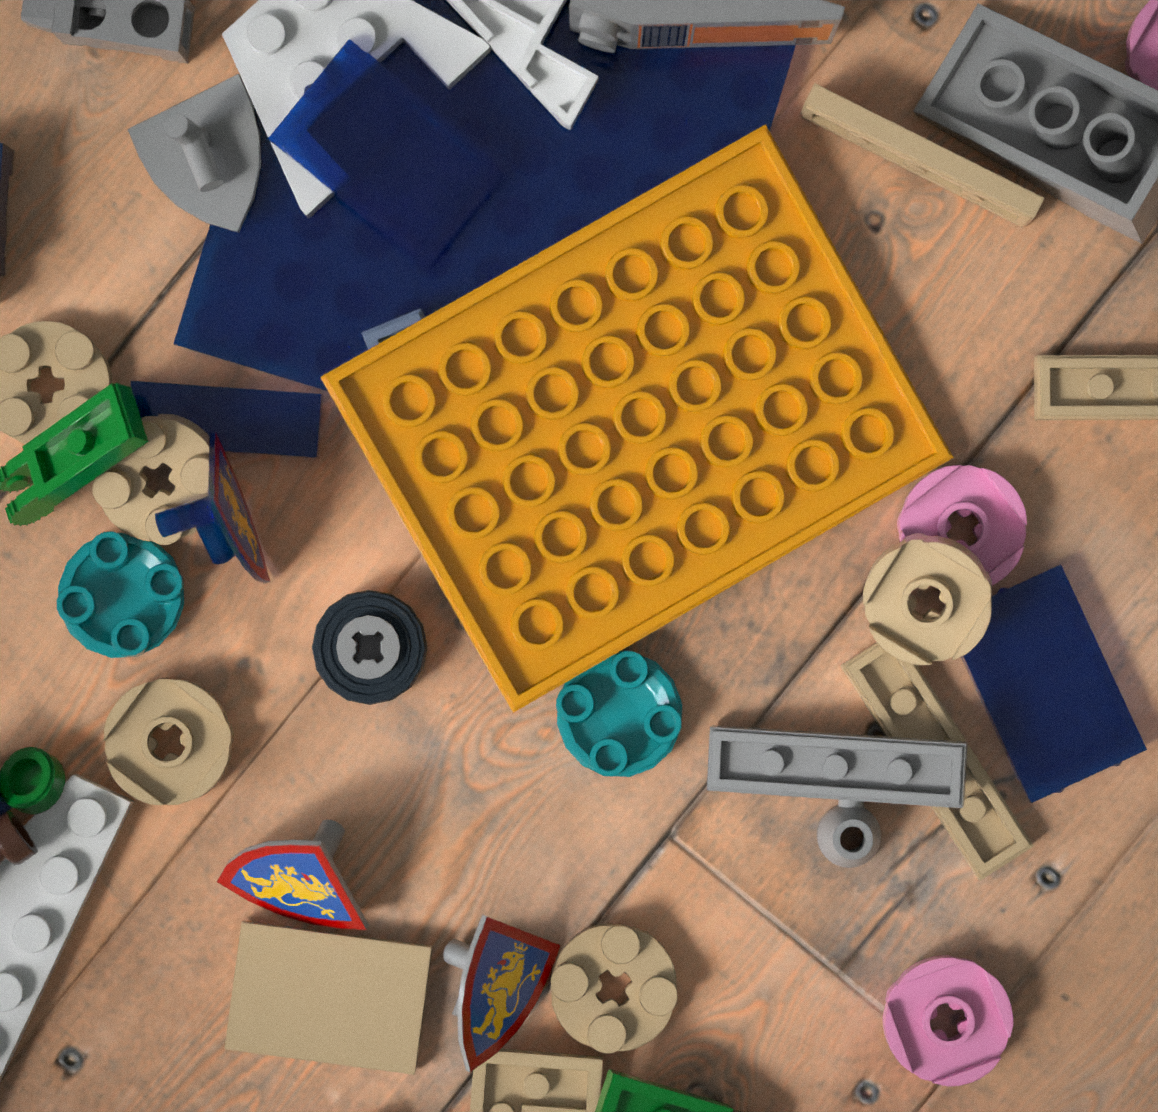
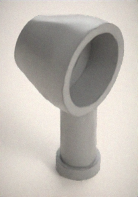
[817,800,881,868]

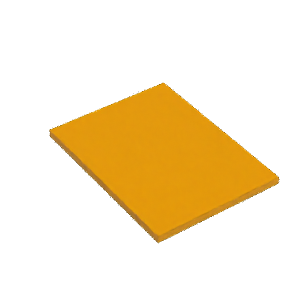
[320,124,954,713]

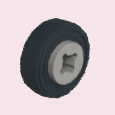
[312,590,428,705]

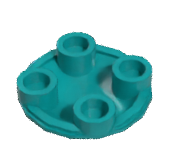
[56,531,185,658]
[556,651,683,777]

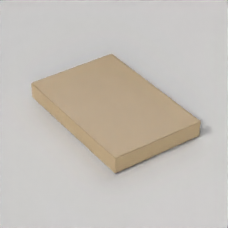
[224,920,432,1075]

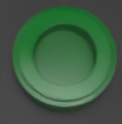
[0,747,65,815]

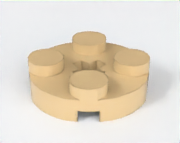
[0,321,113,445]
[92,414,217,545]
[863,533,992,665]
[104,678,234,805]
[551,923,677,1054]

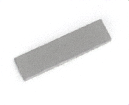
[707,725,968,808]

